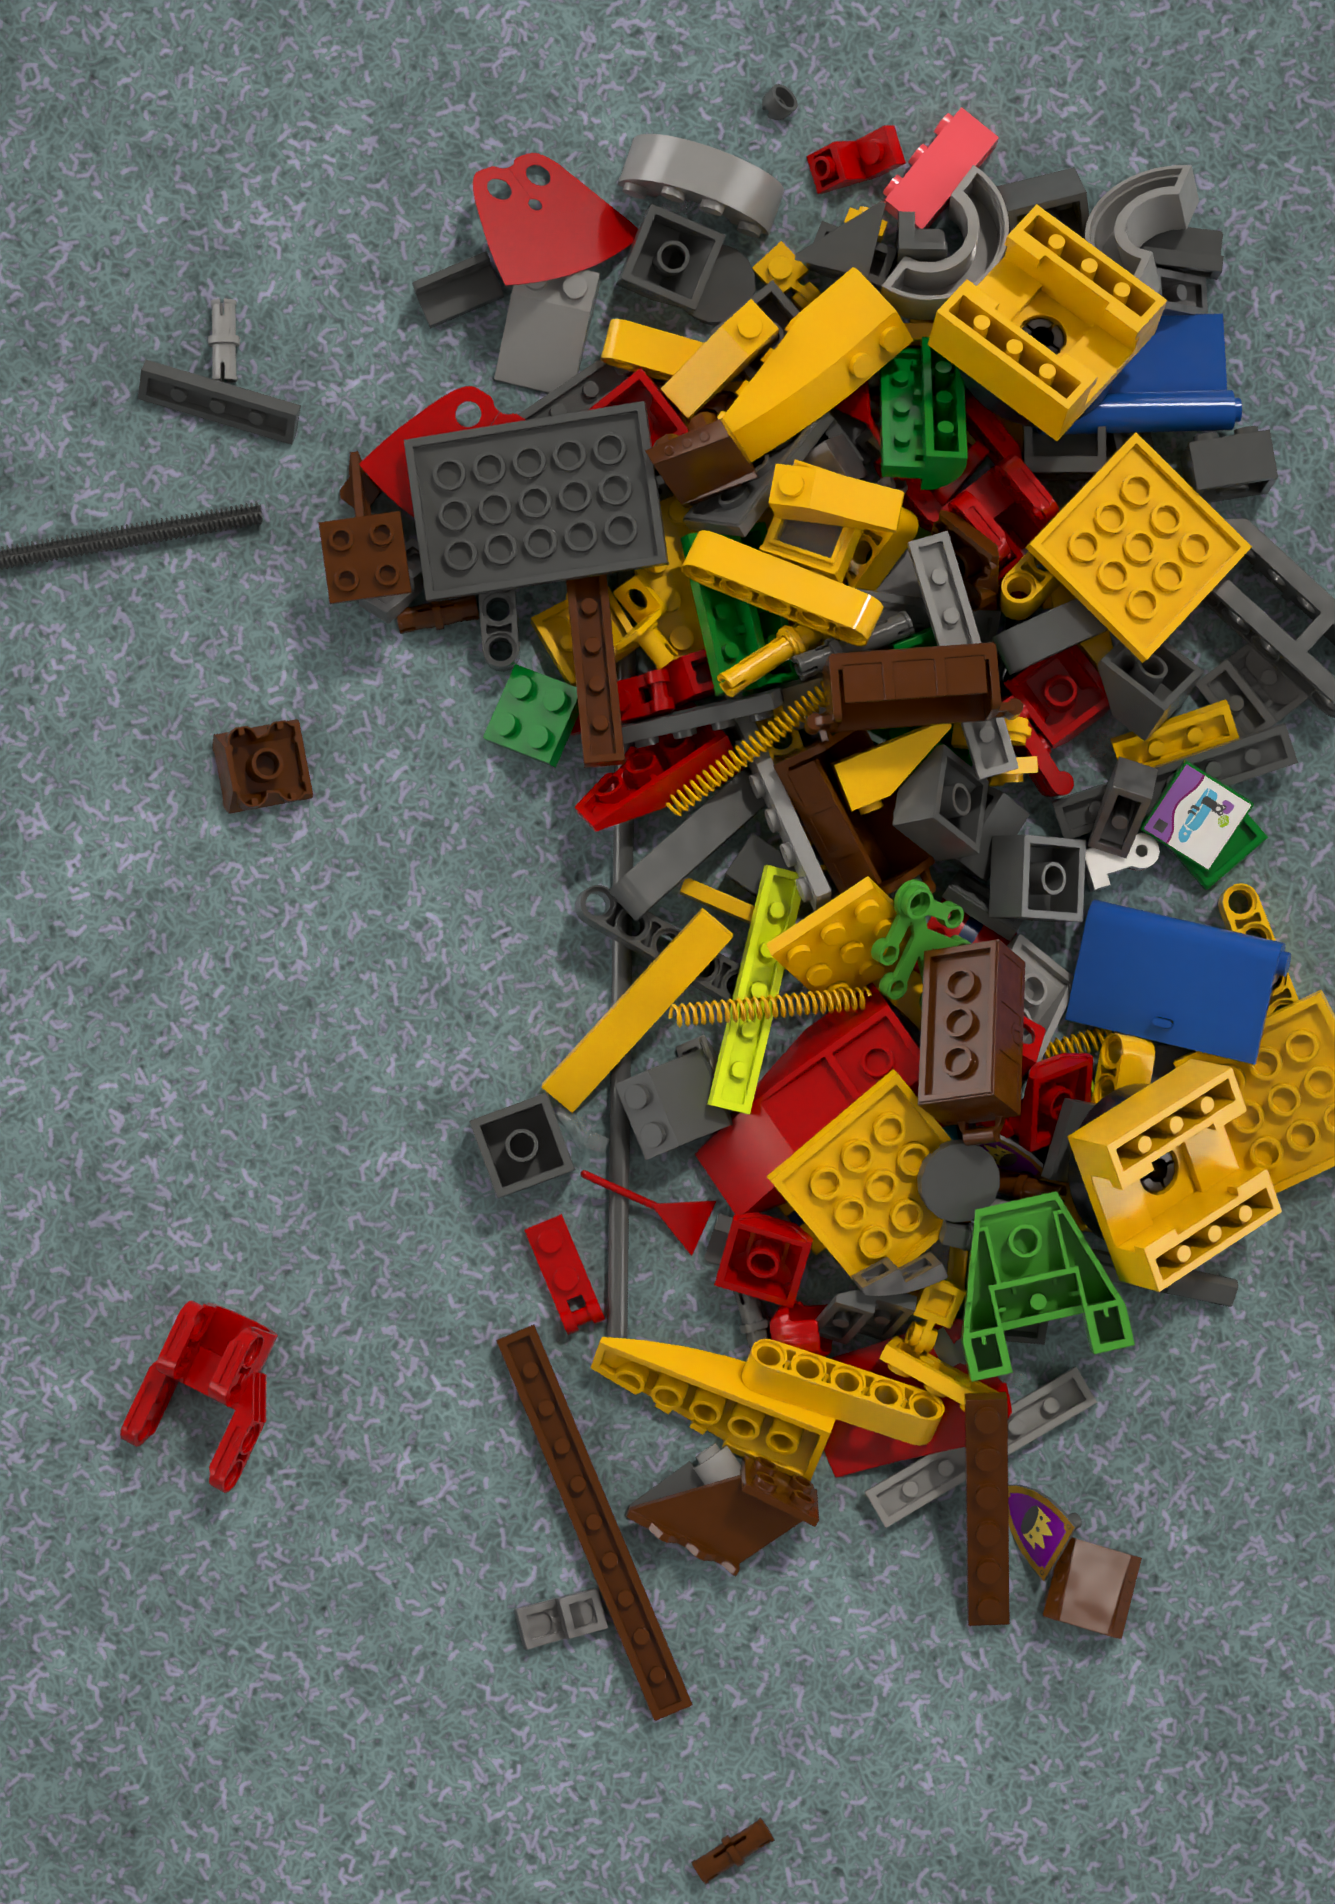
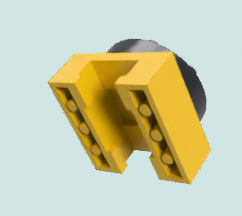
[927,204,1167,441]
[1067,1059,1282,1292]

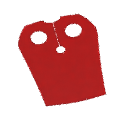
[824,1318,1012,1478]

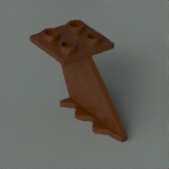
[318,451,412,605]
[626,1454,819,1577]

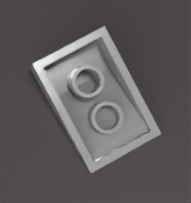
[494,270,601,393]
[1007,933,1074,1081]

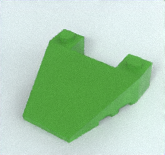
[961,1191,1135,1382]

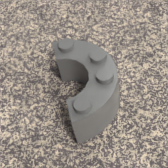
[617,134,784,238]
[881,165,1009,320]
[1085,165,1199,293]

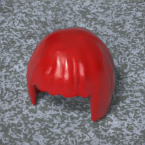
[769,1300,833,1357]

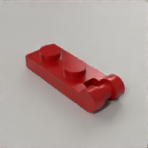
[570,669,675,735]
[1001,695,1074,797]
[524,1214,606,1335]

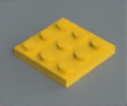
[766,876,911,1007]

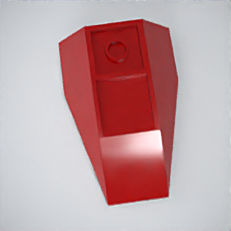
[695,982,946,1215]

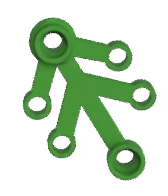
[871,879,971,1010]

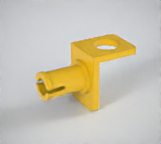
[613,574,679,670]

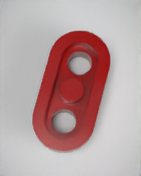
[929,440,991,507]

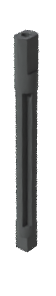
[938,1220,1238,1307]

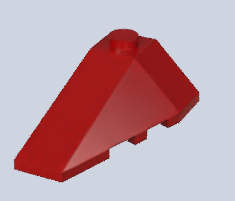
[575,702,743,832]

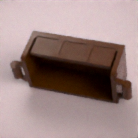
[804,642,1023,735]
[773,711,936,895]
[918,939,1025,1146]

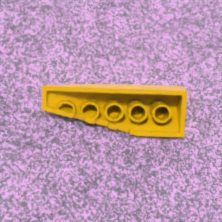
[717,267,914,462]
[591,1337,835,1481]

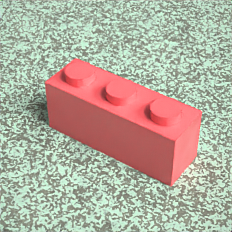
[883,107,999,229]

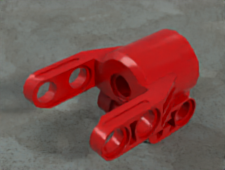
[874,389,1059,570]
[120,1300,278,1493]

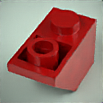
[648,649,716,708]

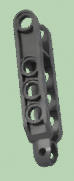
[1202,519,1335,718]

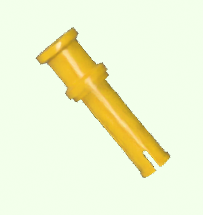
[717,623,831,697]

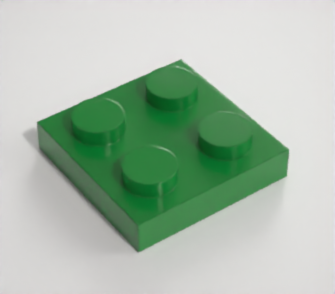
[483,664,579,768]

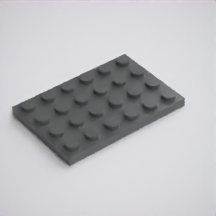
[404,401,669,602]

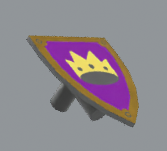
[1008,1484,1082,1581]

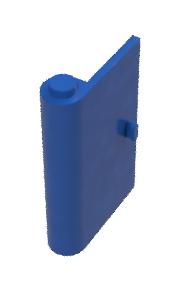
[1037,313,1242,435]
[1065,899,1291,1065]

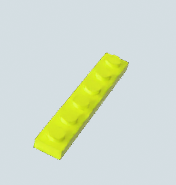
[707,865,801,1115]

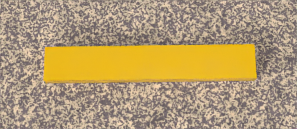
[541,908,733,1113]

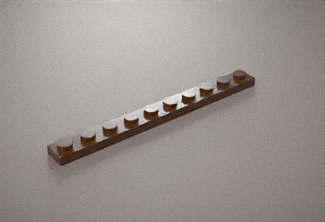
[496,1324,693,1721]

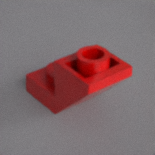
[806,125,906,194]

